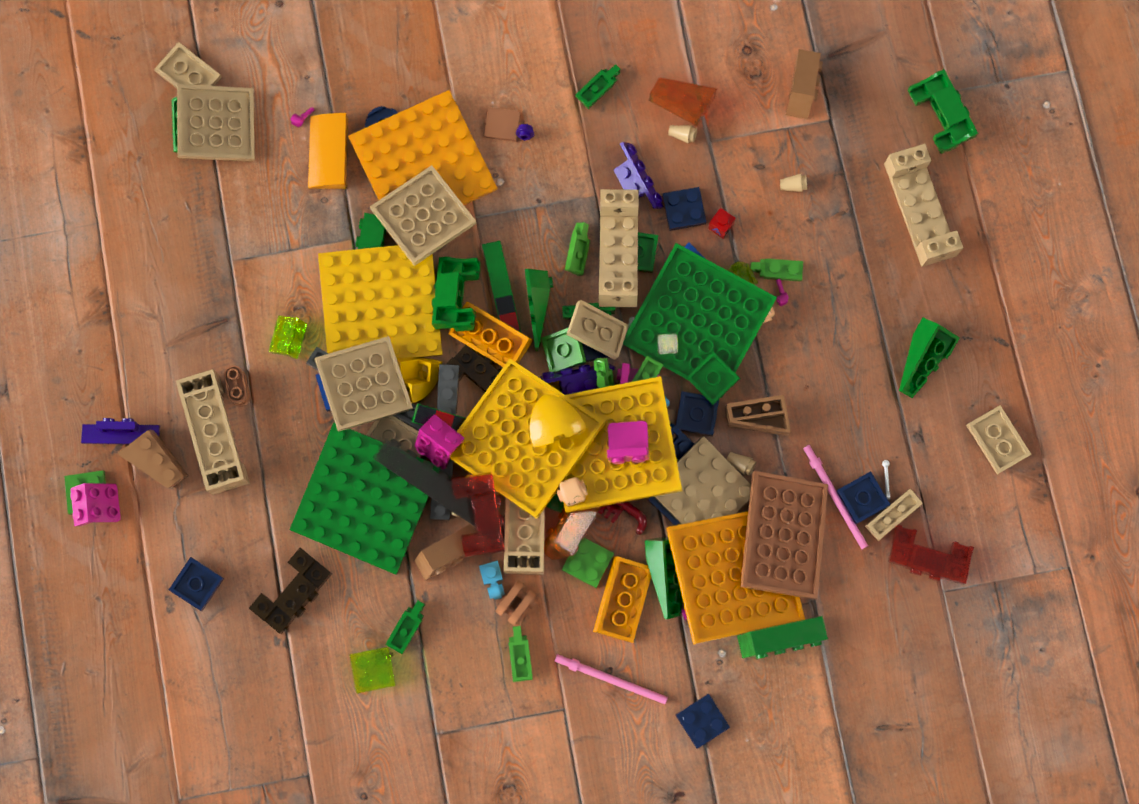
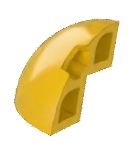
[396,357,443,403]
[530,394,586,447]

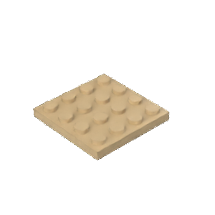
[177,84,255,161]
[370,165,476,266]
[315,336,413,432]
[654,436,751,524]

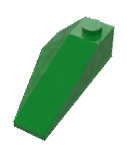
[525,269,553,352]
[899,317,960,398]
[645,537,683,619]

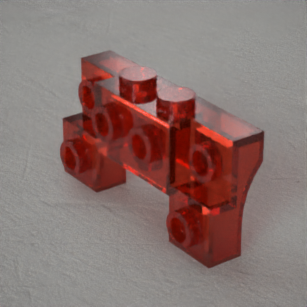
[451,472,505,557]
[888,524,974,585]

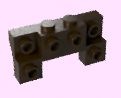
[446,345,502,392]
[249,548,332,634]

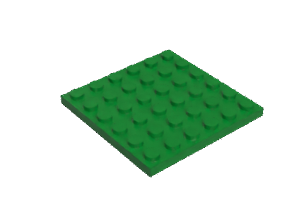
[623,243,777,398]
[289,422,441,575]

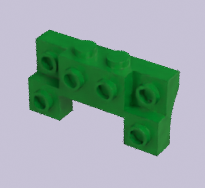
[907,69,978,154]
[432,256,481,332]

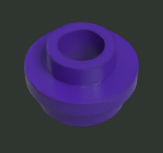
[516,124,534,140]

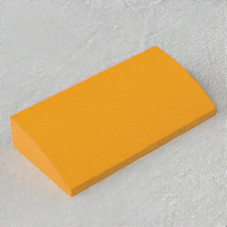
[308,113,348,189]
[448,301,533,367]
[593,556,651,643]

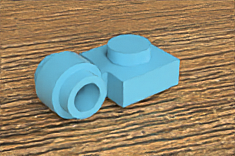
[479,561,505,600]

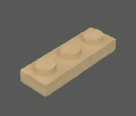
[865,489,923,541]

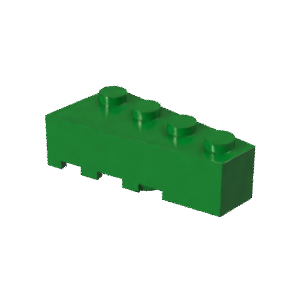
[737,616,828,659]

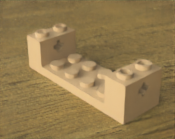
[884,144,963,267]
[599,189,639,307]
[176,369,250,495]
[504,498,545,575]

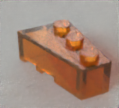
[649,77,717,127]
[544,507,599,560]

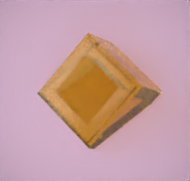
[657,334,678,355]

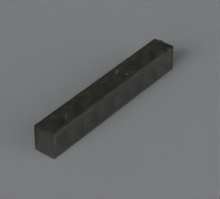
[373,438,505,546]

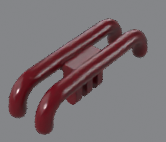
[598,502,647,535]

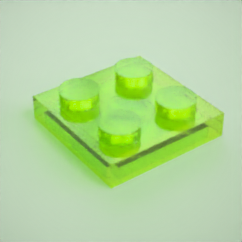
[349,647,396,694]

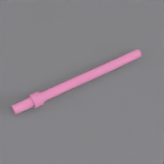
[803,445,868,549]
[555,654,668,704]

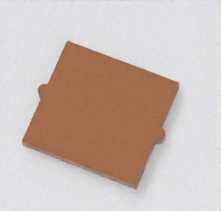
[484,107,520,142]

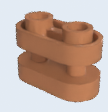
[224,365,251,407]
[495,580,538,626]

